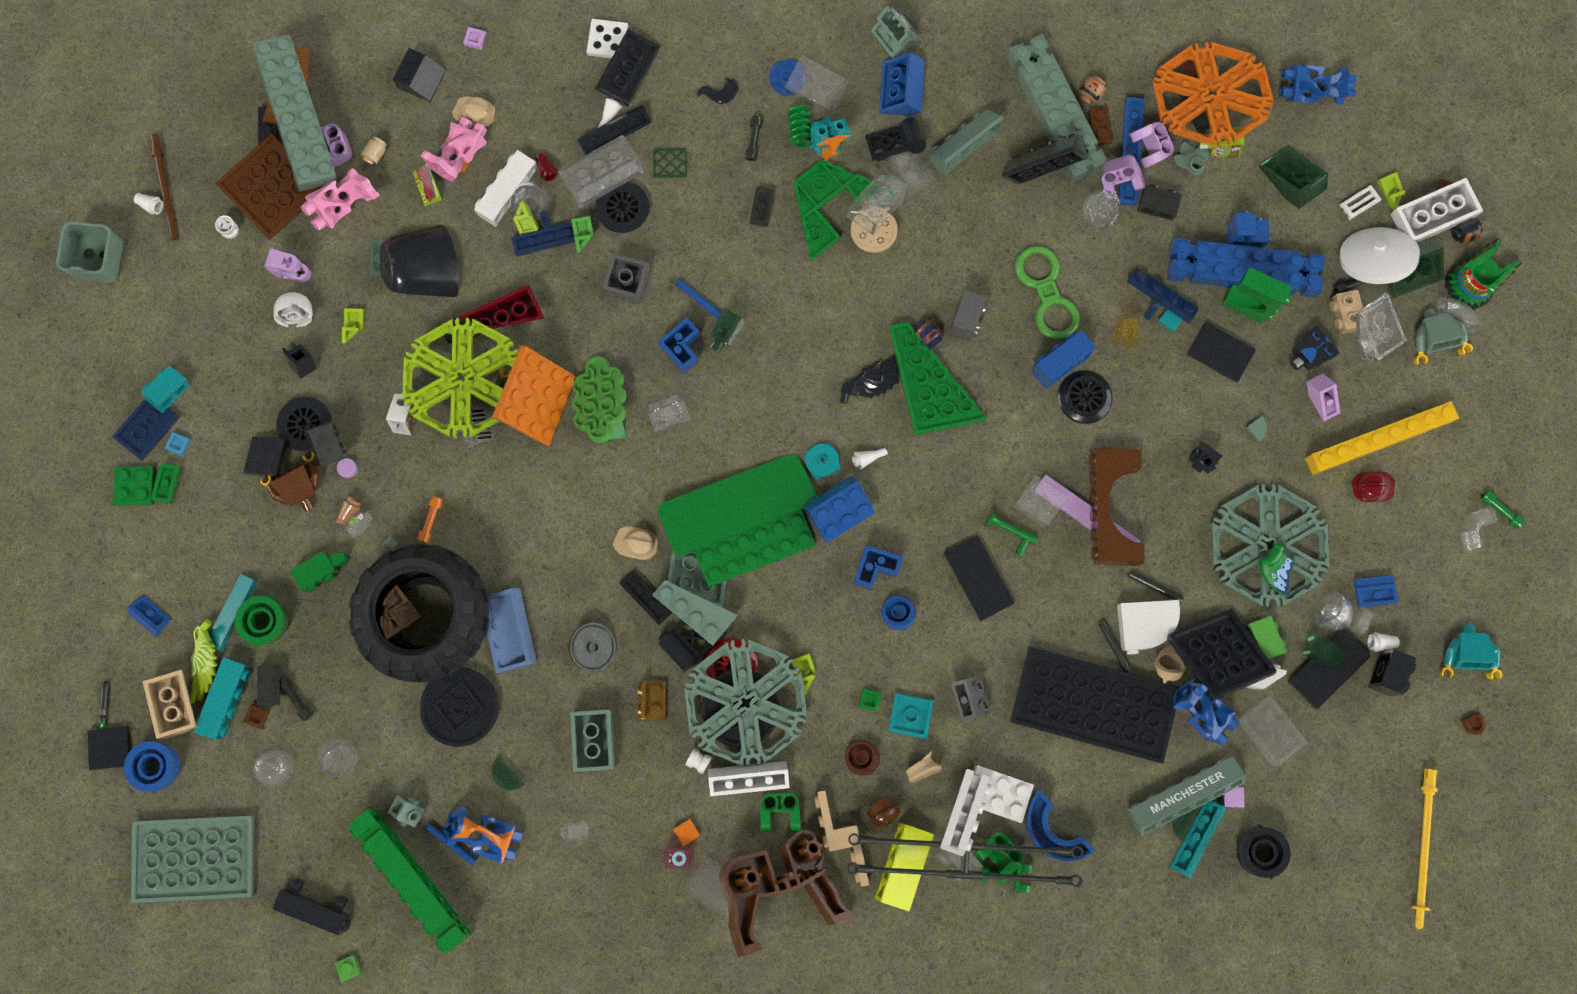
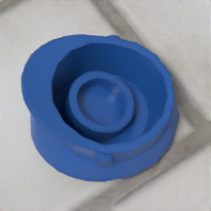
[881,596,916,630]

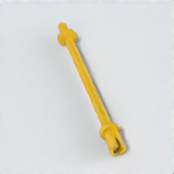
[1411,769,1438,929]

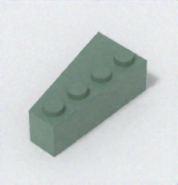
[653,580,739,646]

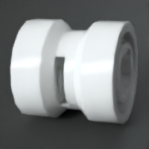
[215,215,239,239]
[685,748,711,774]

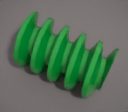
[787,105,812,147]

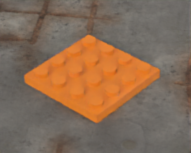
[492,345,576,446]

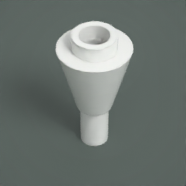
[598,98,622,128]
[852,448,887,470]

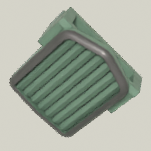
[871,5,919,58]

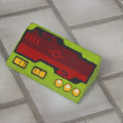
[412,164,442,206]

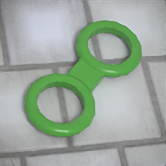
[1015,246,1080,340]

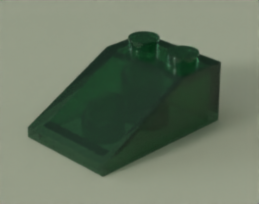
[1260,145,1328,209]

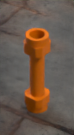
[417,496,443,544]

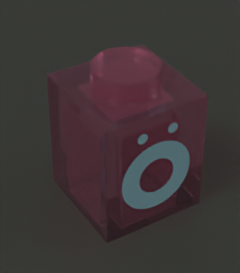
[662,846,692,870]

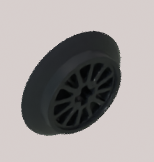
[595,181,650,233]
[1058,370,1113,424]
[276,397,331,451]

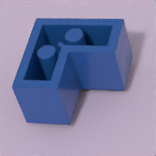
[1227,211,1269,247]
[658,317,700,375]
[853,545,903,590]

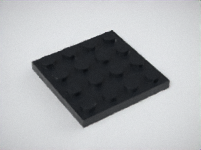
[1167,609,1277,702]

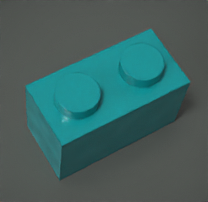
[141,366,190,413]

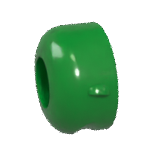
[234,595,288,648]

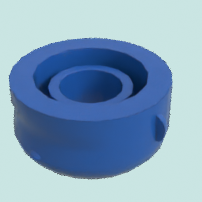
[124,740,180,794]

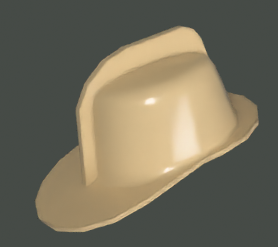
[452,97,495,127]
[613,527,658,560]
[1154,646,1187,684]

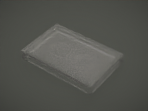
[784,54,850,114]

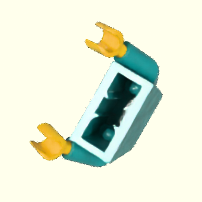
[1439,624,1502,680]

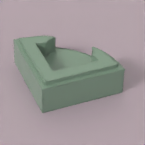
[1246,416,1267,442]

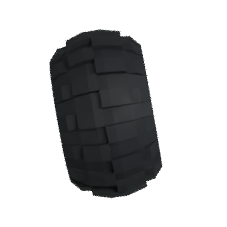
[349,543,490,683]

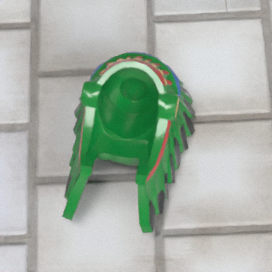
[1444,238,1522,310]

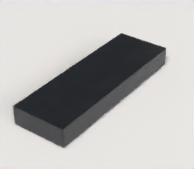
[619,570,673,625]

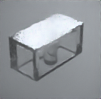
[1350,607,1375,635]

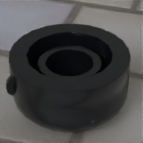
[1236,824,1291,880]

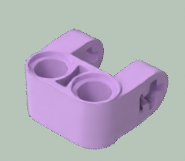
[1129,122,1174,168]
[321,124,353,167]
[1101,155,1145,198]
[264,249,311,282]

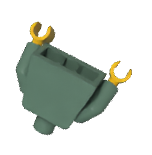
[1414,309,1473,365]

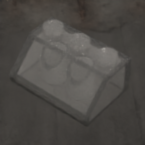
[843,175,909,235]

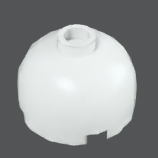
[273,292,313,327]

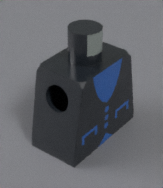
[1290,326,1340,371]

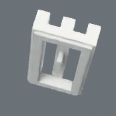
[1339,185,1382,220]

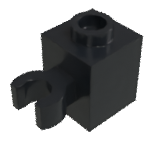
[282,342,317,379]

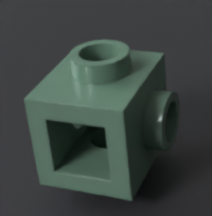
[387,795,425,827]

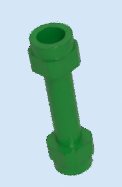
[1480,490,1525,529]

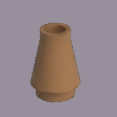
[336,496,362,526]

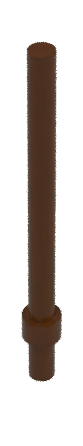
[150,134,178,241]

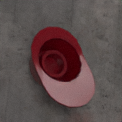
[1351,471,1395,502]

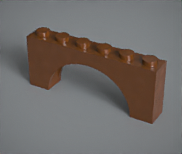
[1089,448,1145,566]

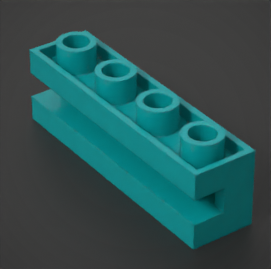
[193,657,251,740]

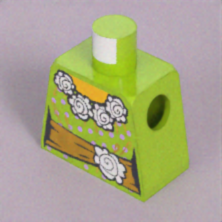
[1199,127,1244,157]

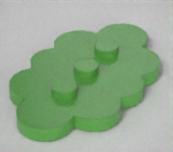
[571,356,627,444]

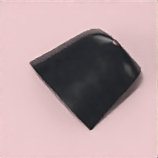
[380,225,459,298]

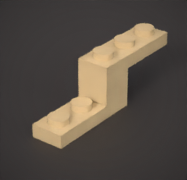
[814,790,869,887]

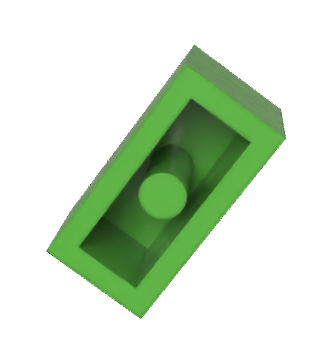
[1245,616,1286,659]

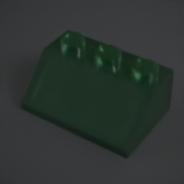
[1386,238,1444,298]

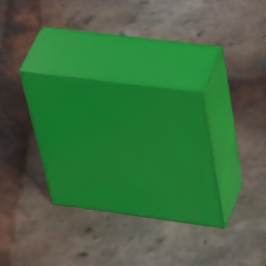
[858,688,882,712]

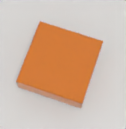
[673,819,700,846]

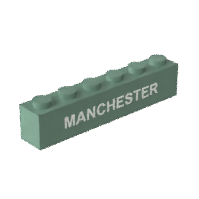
[1128,756,1246,836]

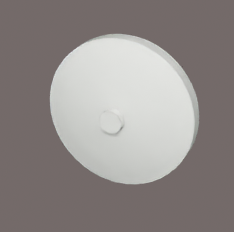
[1339,227,1420,284]

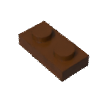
[1088,107,1113,145]

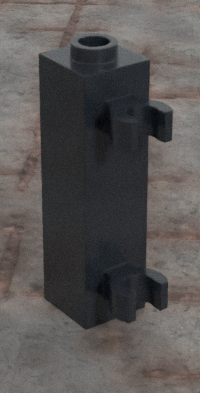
[272,878,351,935]

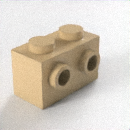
[1330,290,1368,334]

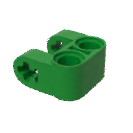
[760,793,800,832]
[973,832,1023,885]

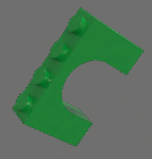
[1221,267,1292,324]

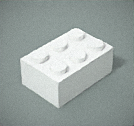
[973,765,1034,823]

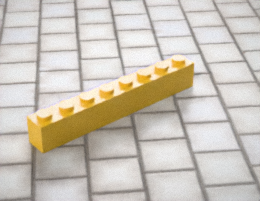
[1305,401,1459,475]

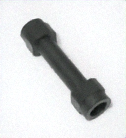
[745,116,762,161]
[1333,279,1366,294]
[280,677,313,722]

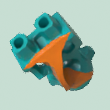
[809,116,851,161]

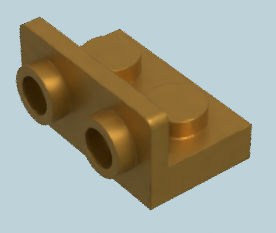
[637,680,666,721]

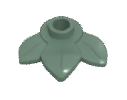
[1173,141,1209,175]

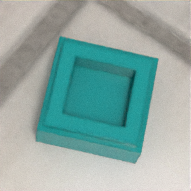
[1158,309,1183,333]

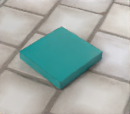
[888,693,934,739]

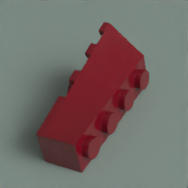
[459,284,545,338]

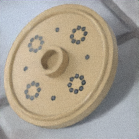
[851,207,898,253]

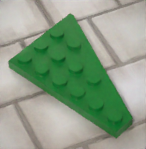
[889,322,987,436]

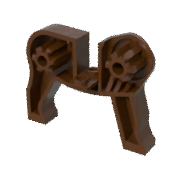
[719,830,853,957]

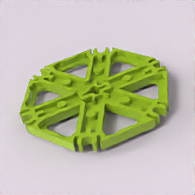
[402,318,518,439]

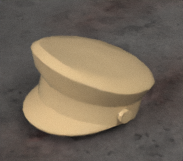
[906,751,942,783]

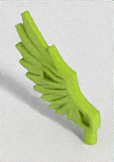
[190,619,217,703]

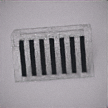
[461,406,495,450]

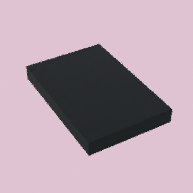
[1187,322,1256,383]

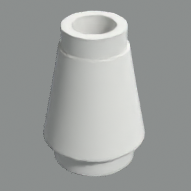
[134,193,164,215]
[1367,632,1399,652]

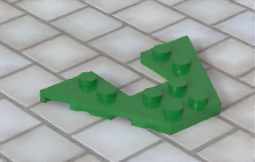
[793,159,898,262]

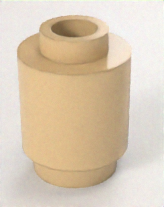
[361,137,387,166]

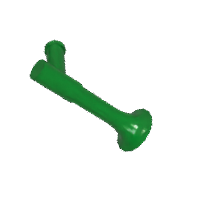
[984,509,1038,557]

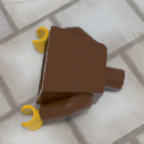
[260,452,319,512]

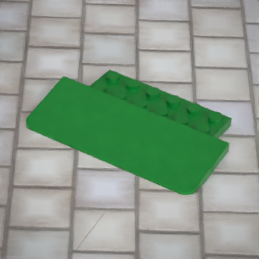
[657,455,817,588]

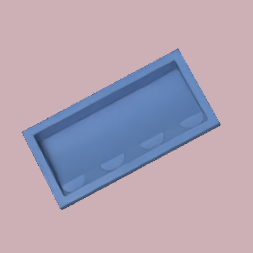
[487,588,537,674]

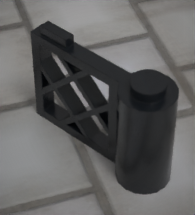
[865,117,926,162]
[658,621,727,672]

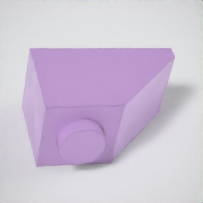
[1307,374,1340,421]

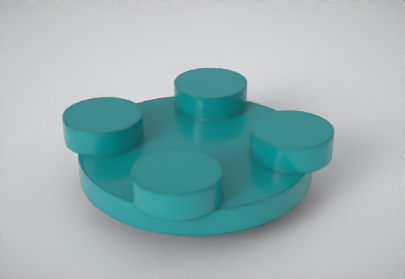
[804,443,840,479]

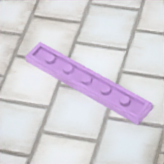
[1034,475,1140,543]

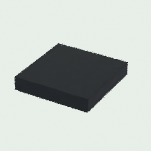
[243,436,288,477]
[87,727,130,770]

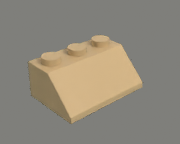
[143,670,197,739]

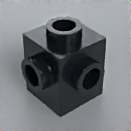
[1188,441,1222,474]

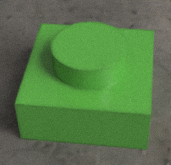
[334,955,362,982]

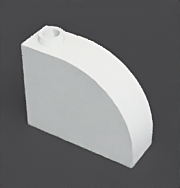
[1117,600,1180,655]

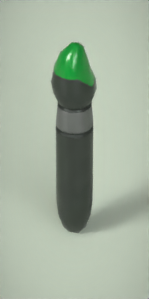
[98,680,110,729]

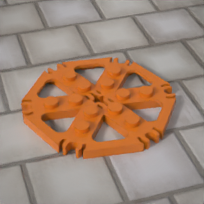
[1152,42,1274,146]

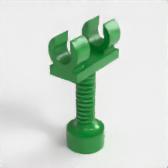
[979,864,1033,893]

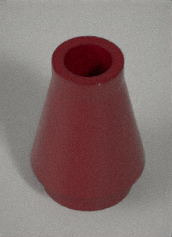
[535,153,557,182]

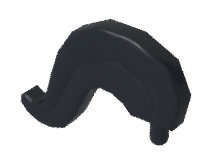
[697,77,738,104]

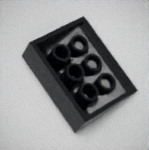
[1002,133,1088,185]

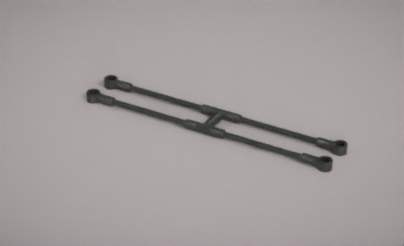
[847,833,1083,887]

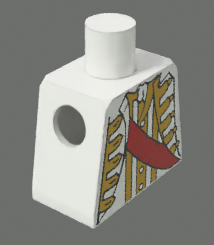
[386,389,415,436]

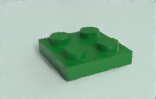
[112,466,155,506]

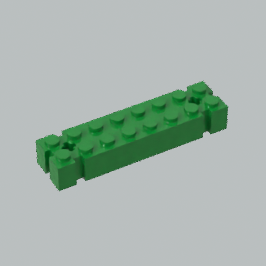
[348,809,473,954]

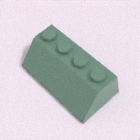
[929,109,1004,176]

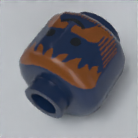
[915,320,943,348]

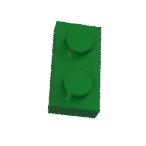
[151,463,182,504]

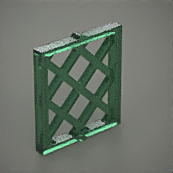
[653,148,688,178]

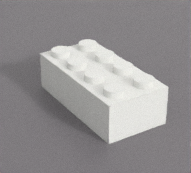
[1390,178,1483,243]

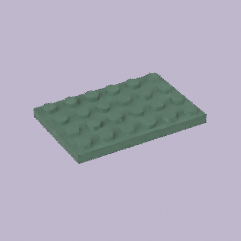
[131,816,254,903]

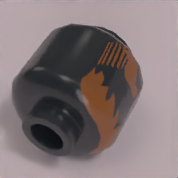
[1451,218,1483,245]

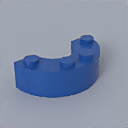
[1024,790,1095,861]

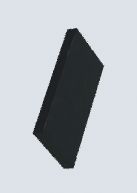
[595,29,660,107]
[944,536,1015,622]
[1288,628,1371,709]

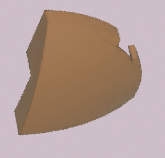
[380,585,422,640]

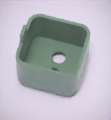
[56,222,123,283]

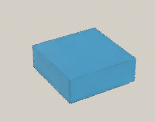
[164,431,191,457]

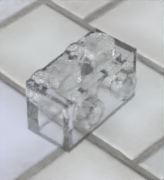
[644,391,690,432]

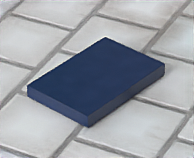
[112,399,180,461]

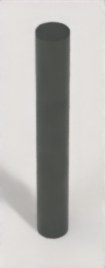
[1128,570,1184,603]
[1098,621,1134,674]

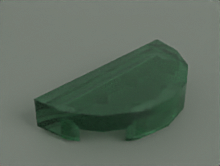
[492,756,525,790]
[1172,807,1202,842]

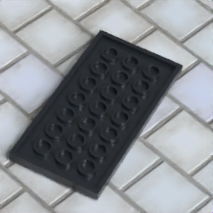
[1010,646,1180,764]

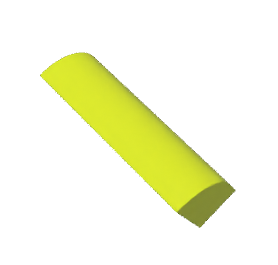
[874,822,934,911]

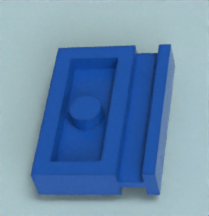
[1353,575,1399,608]

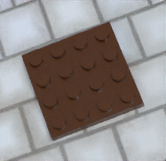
[215,134,322,240]

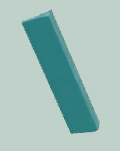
[209,574,258,652]
[1170,800,1227,879]

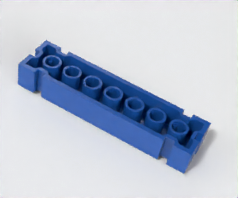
[1167,238,1325,298]

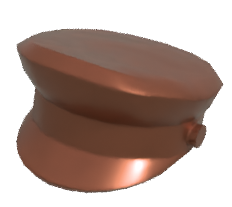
[844,740,880,776]

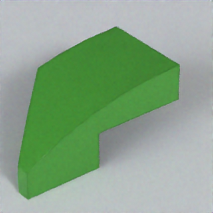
[571,216,594,253]

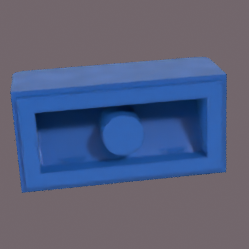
[128,595,172,637]

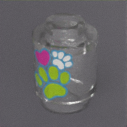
[345,510,374,539]

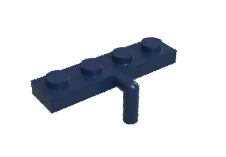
[511,211,575,257]
[1127,267,1199,323]

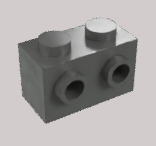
[951,676,991,721]

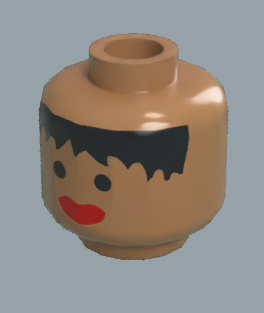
[1079,75,1106,104]

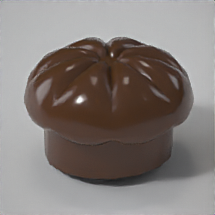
[866,795,901,829]

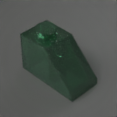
[1302,635,1346,670]

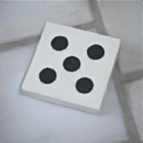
[587,19,628,58]

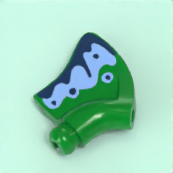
[1258,544,1296,596]

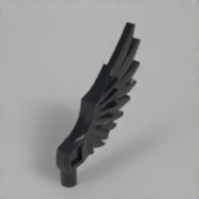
[840,354,900,404]

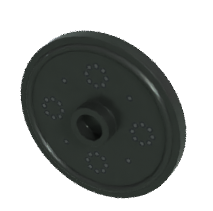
[569,623,616,672]

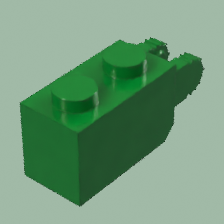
[290,552,349,593]

